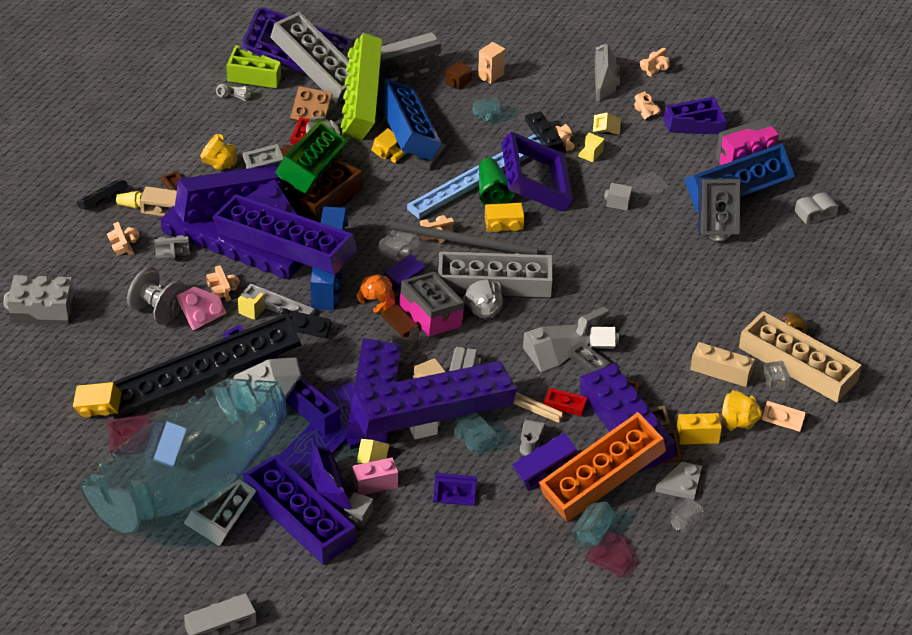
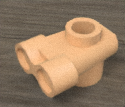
[634,91,662,120]
[553,124,574,151]

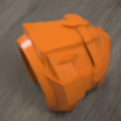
[357,274,396,313]

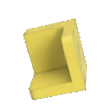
[593,113,621,135]
[579,133,605,162]
[238,293,265,320]
[357,439,389,464]

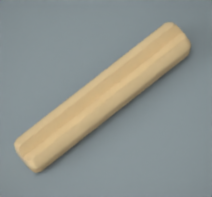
[513,392,563,423]

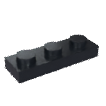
[525,111,563,150]

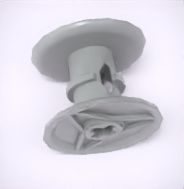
[127,267,186,325]

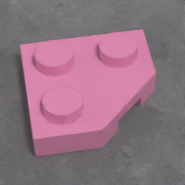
[176,287,226,330]

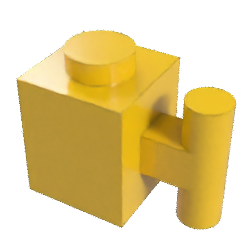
[371,128,406,163]

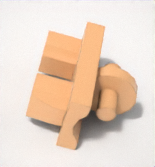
[640,48,670,77]
[420,215,454,243]
[107,222,140,256]
[206,266,240,301]

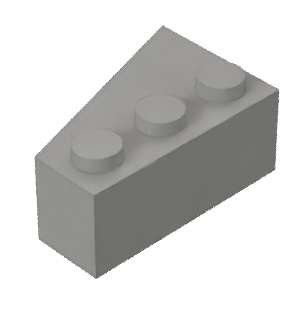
[184,479,257,546]

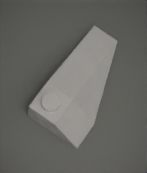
[523,324,590,373]

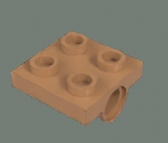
[290,86,333,121]

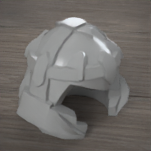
[463,279,503,319]

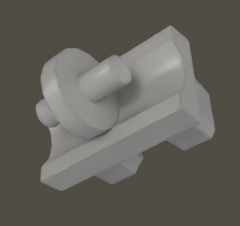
[154,235,190,260]

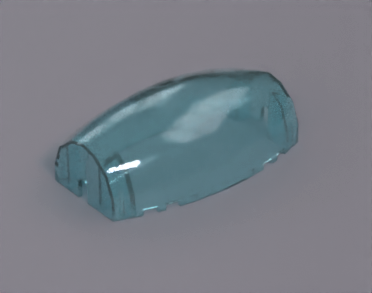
[78,378,287,536]

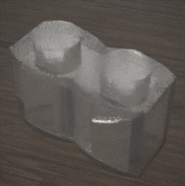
[379,230,420,263]

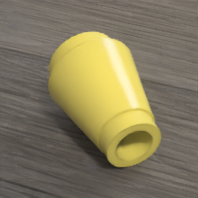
[116,191,143,209]

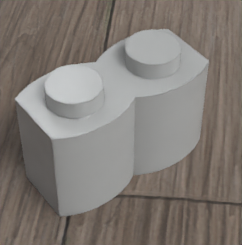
[795,192,839,225]

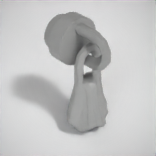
[216,84,251,101]

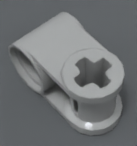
[520,419,545,456]

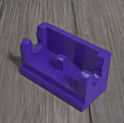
[384,254,425,292]
[433,473,477,506]

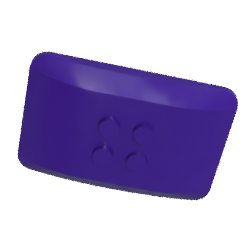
[242,7,351,73]

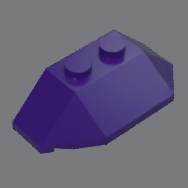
[309,447,352,509]

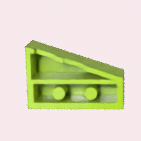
[226,45,281,88]

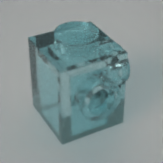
[472,97,501,122]

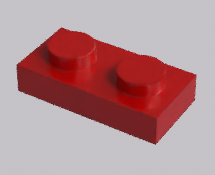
[290,117,310,145]
[544,388,588,416]

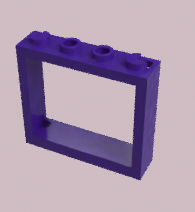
[501,131,573,211]

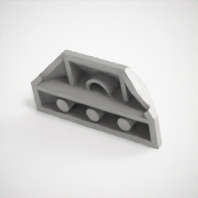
[595,44,620,101]
[228,358,302,415]

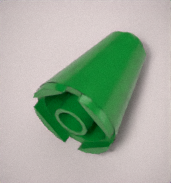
[479,158,515,205]

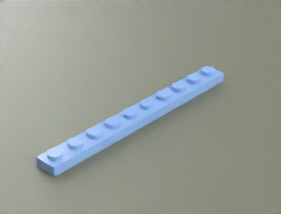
[407,134,541,219]

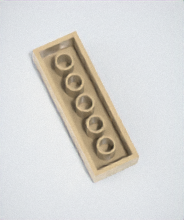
[739,311,862,402]

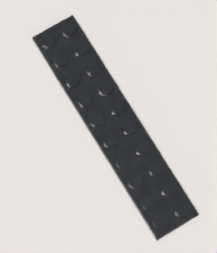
[112,313,302,420]

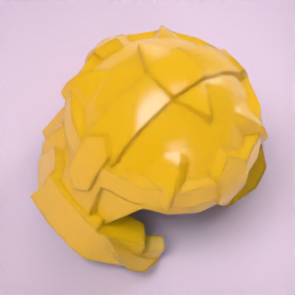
[200,134,238,170]
[722,390,762,431]

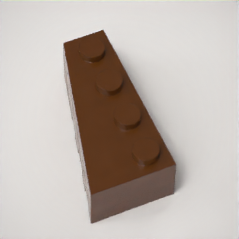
[301,158,363,222]

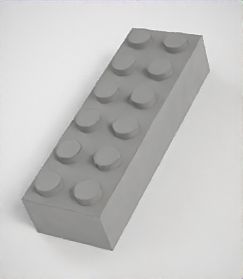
[270,12,349,104]
[438,252,552,297]

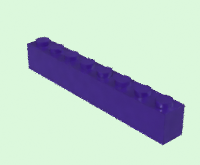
[161,206,300,280]
[223,325,340,435]

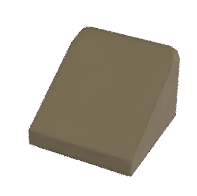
[649,405,670,426]

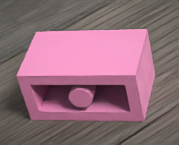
[352,458,398,495]

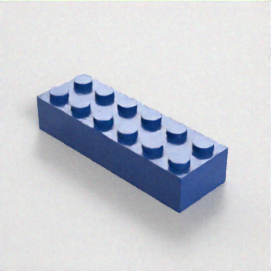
[377,78,442,160]
[684,143,795,212]
[310,207,349,311]

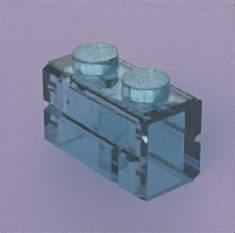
[454,412,498,456]
[571,501,616,547]

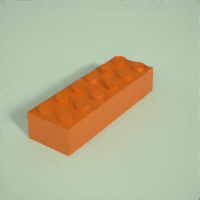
[539,412,666,522]

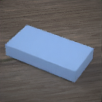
[153,421,187,467]

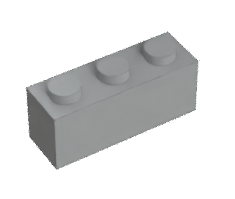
[184,593,257,635]

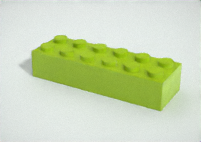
[341,33,382,140]

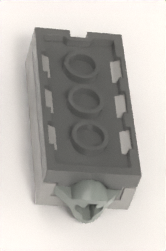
[378,32,441,87]

